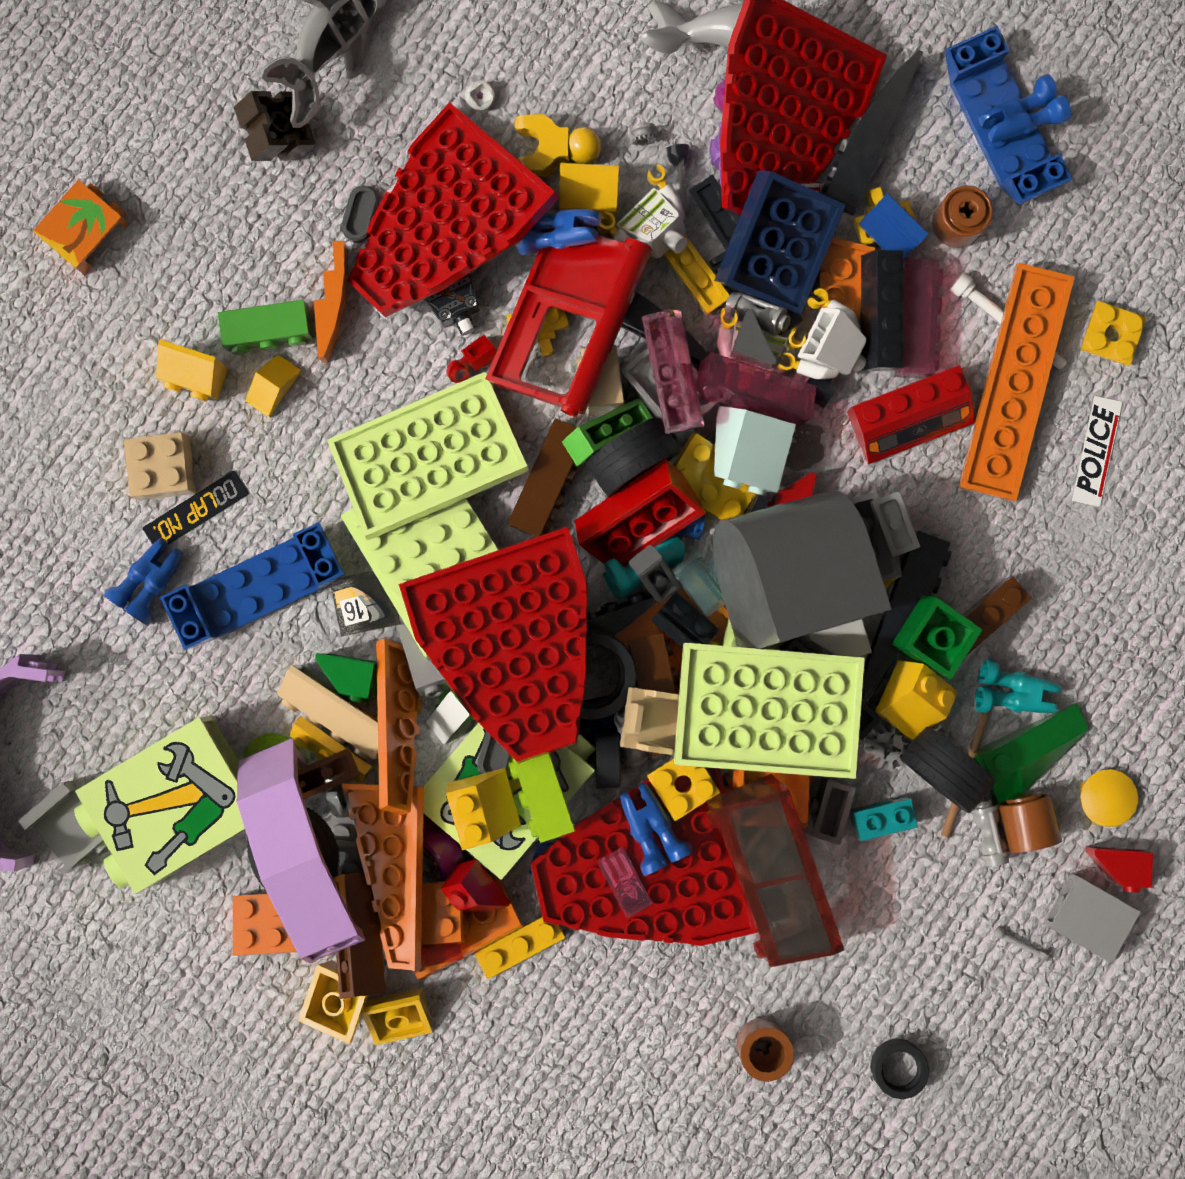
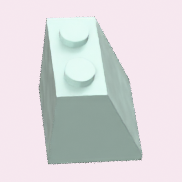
[714,406,796,495]

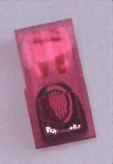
[597,847,653,918]

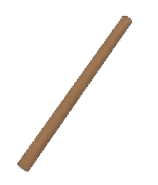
[941,709,992,838]

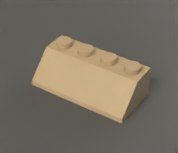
[277,665,378,760]

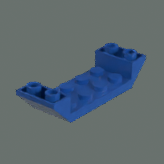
[945,25,1073,205]
[160,522,345,650]

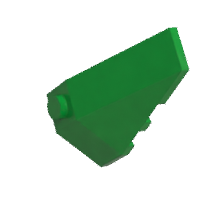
[973,703,1089,804]

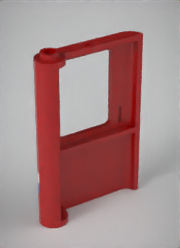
[485,228,653,417]

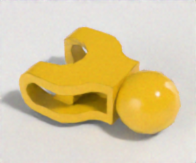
[514,114,602,178]

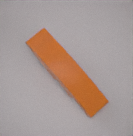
[314,241,348,363]

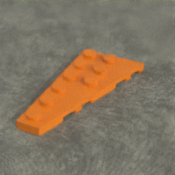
[341,783,424,971]

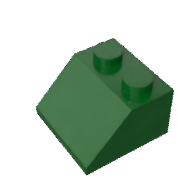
[891,595,982,680]
[315,653,377,703]

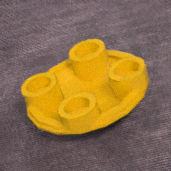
[1080,769,1138,827]

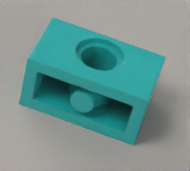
[849,796,918,841]

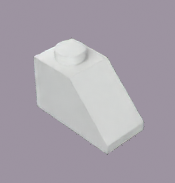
[799,619,872,657]

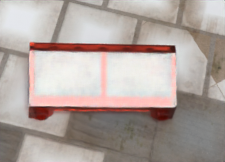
[706,774,845,967]

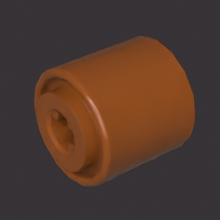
[932,185,993,248]
[999,792,1063,853]
[736,1018,794,1082]

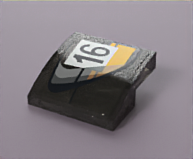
[330,571,402,637]

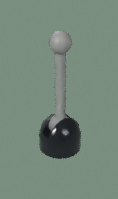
[666,144,690,215]

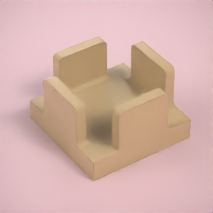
[620,687,679,755]

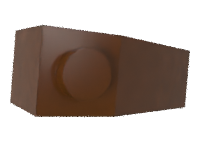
[298,748,361,800]

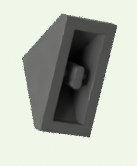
[730,309,777,370]

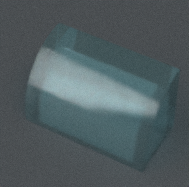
[672,551,725,618]

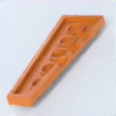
[376,638,422,815]

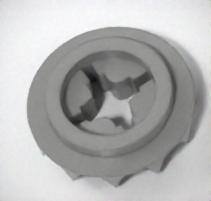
[864,723,911,770]

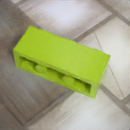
[508,753,575,843]

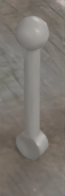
[994,927,1051,961]

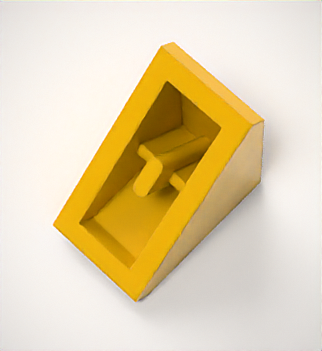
[245,354,302,418]

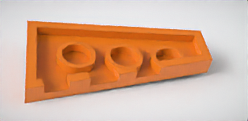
[819,237,875,320]
[414,875,524,981]

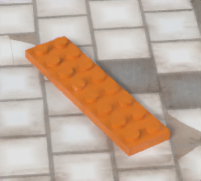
[958,263,1075,502]
[233,882,464,956]

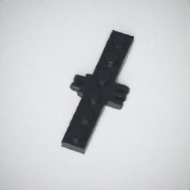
[689,174,803,336]

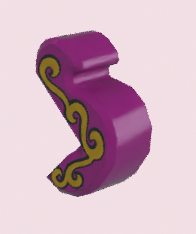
[423,813,464,881]

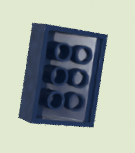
[714,170,846,315]

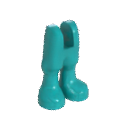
[603,537,685,600]
[975,658,1062,713]

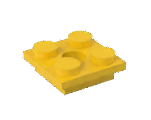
[1080,301,1147,367]
[646,758,720,821]

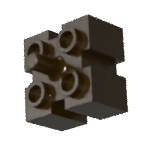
[234,91,316,161]

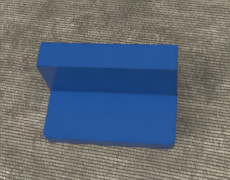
[859,193,929,259]

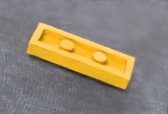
[663,234,730,316]
[289,716,372,783]
[474,916,565,979]

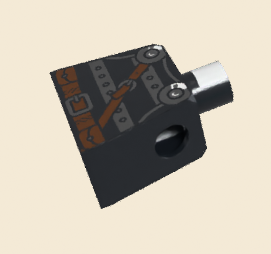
[424,273,480,336]

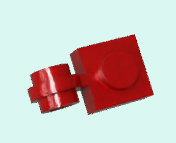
[446,335,497,383]

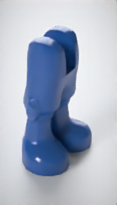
[979,74,1071,142]
[516,209,601,255]
[103,538,184,626]
[620,783,694,876]

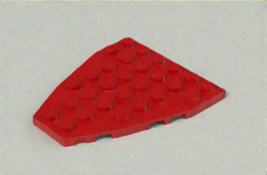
[720,0,887,215]
[347,102,560,317]
[398,527,587,764]
[530,767,759,946]

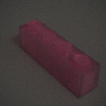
[894,258,943,379]
[642,309,704,434]
[695,352,817,427]

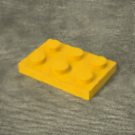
[673,432,756,521]

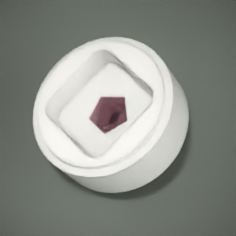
[465,80,495,110]

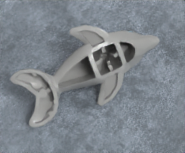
[260,0,388,128]
[639,1,743,54]

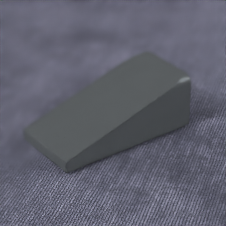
[629,545,681,605]

